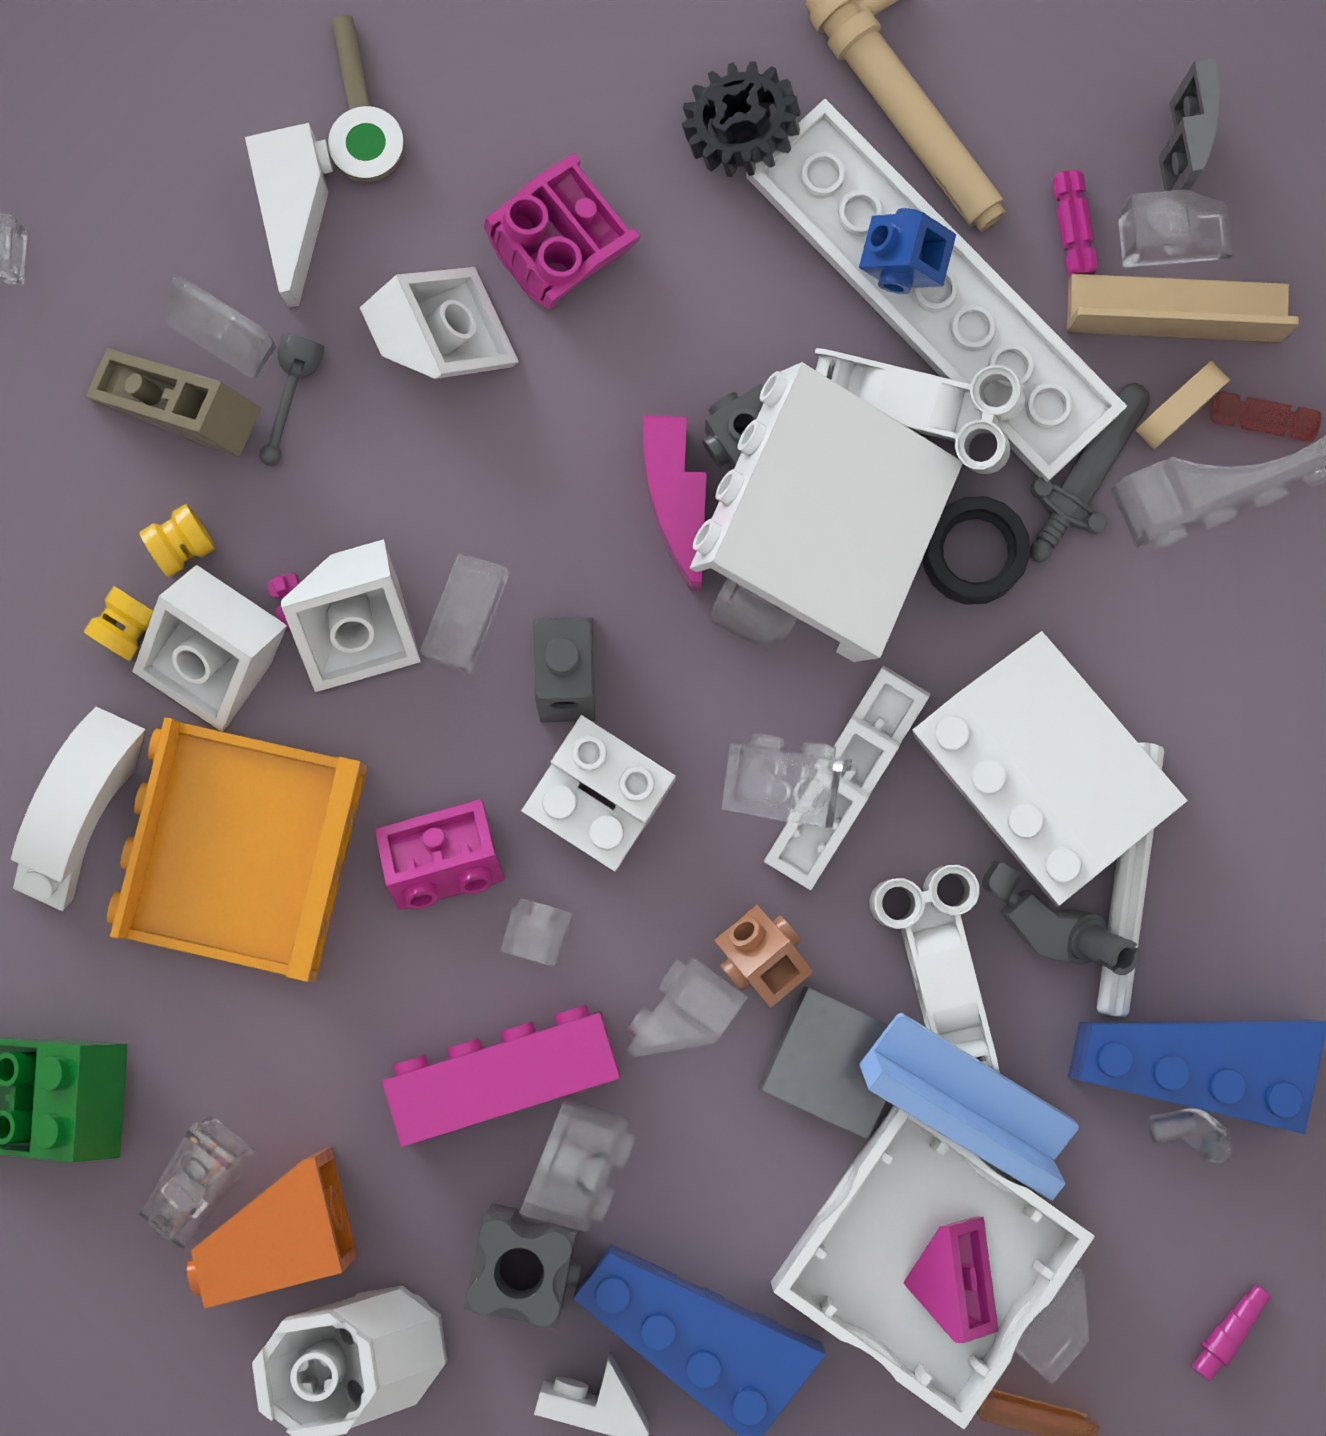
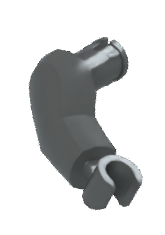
[982,861,1140,976]

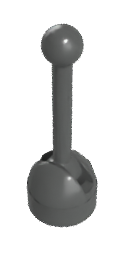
[259,333,325,466]

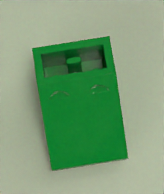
[0,1038,128,1162]

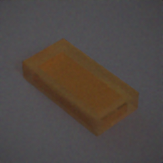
[976,1389,1100,1436]

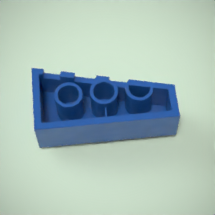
[1068,1019,1326,1134]
[573,1244,826,1436]

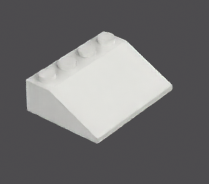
[912,631,1188,907]

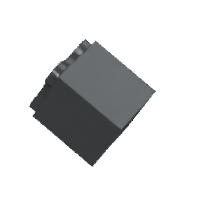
[464,1203,582,1328]

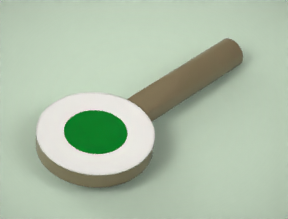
[328,15,405,182]

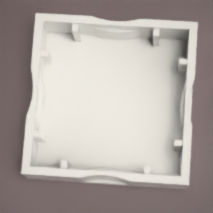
[771,1105,1095,1430]

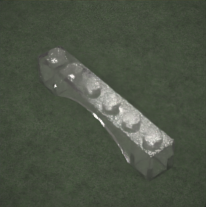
[1111,434,1326,550]

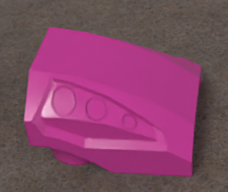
[484,153,640,310]

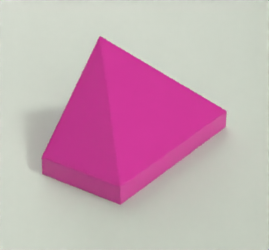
[903,1217,999,1343]

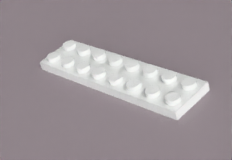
[746,99,1127,482]

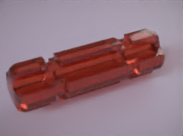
[1211,391,1321,442]

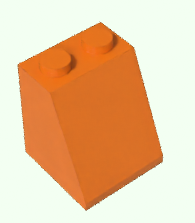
[187,1147,358,1309]

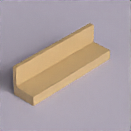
[1067,274,1299,342]

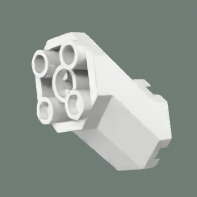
[252,1286,447,1436]

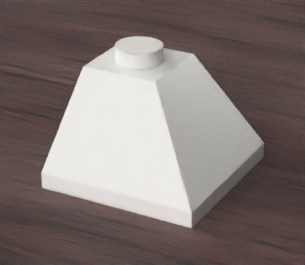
[360,267,519,379]
[281,539,421,692]

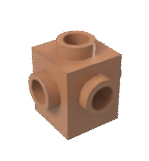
[714,905,813,1008]

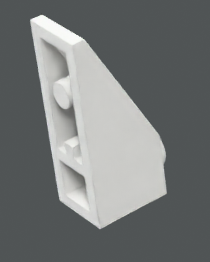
[245,123,333,308]

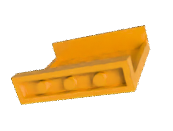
[107,717,368,982]

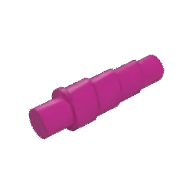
[1191,1284,1271,1382]

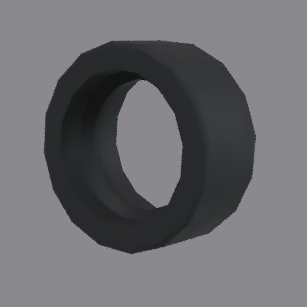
[923,496,1030,605]

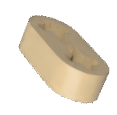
[1135,360,1230,450]

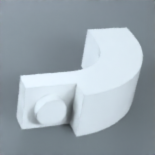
[11,707,146,912]

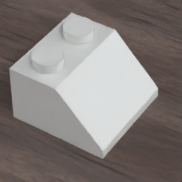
[132,565,287,732]

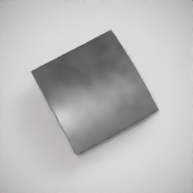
[1158,57,1220,208]
[758,986,889,1139]

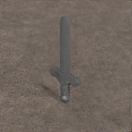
[1030,383,1150,562]

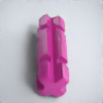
[1053,170,1098,277]

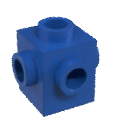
[859,208,956,294]

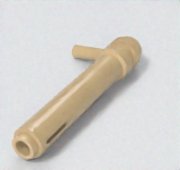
[805,0,1006,232]

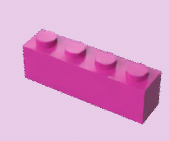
[382,1005,621,1147]

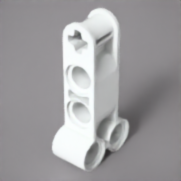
[814,348,1025,474]
[869,865,1000,1073]

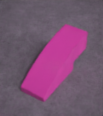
[643,415,707,591]

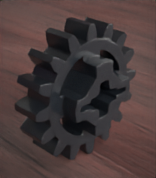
[682,61,801,177]

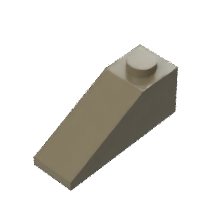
[85,348,261,458]

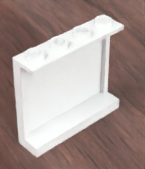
[690,362,963,662]

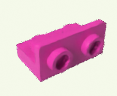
[375,799,505,910]

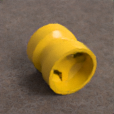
[139,503,216,578]
[83,586,153,662]

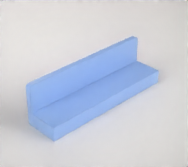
[859,1013,1079,1201]

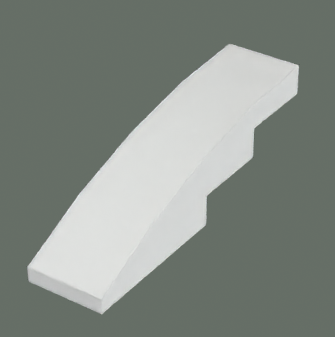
[763,665,930,890]

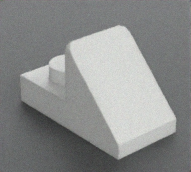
[534,1352,649,1436]

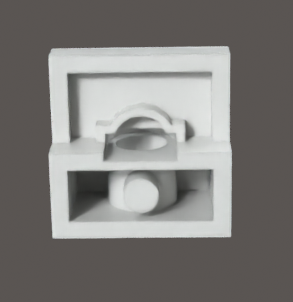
[521,715,676,872]

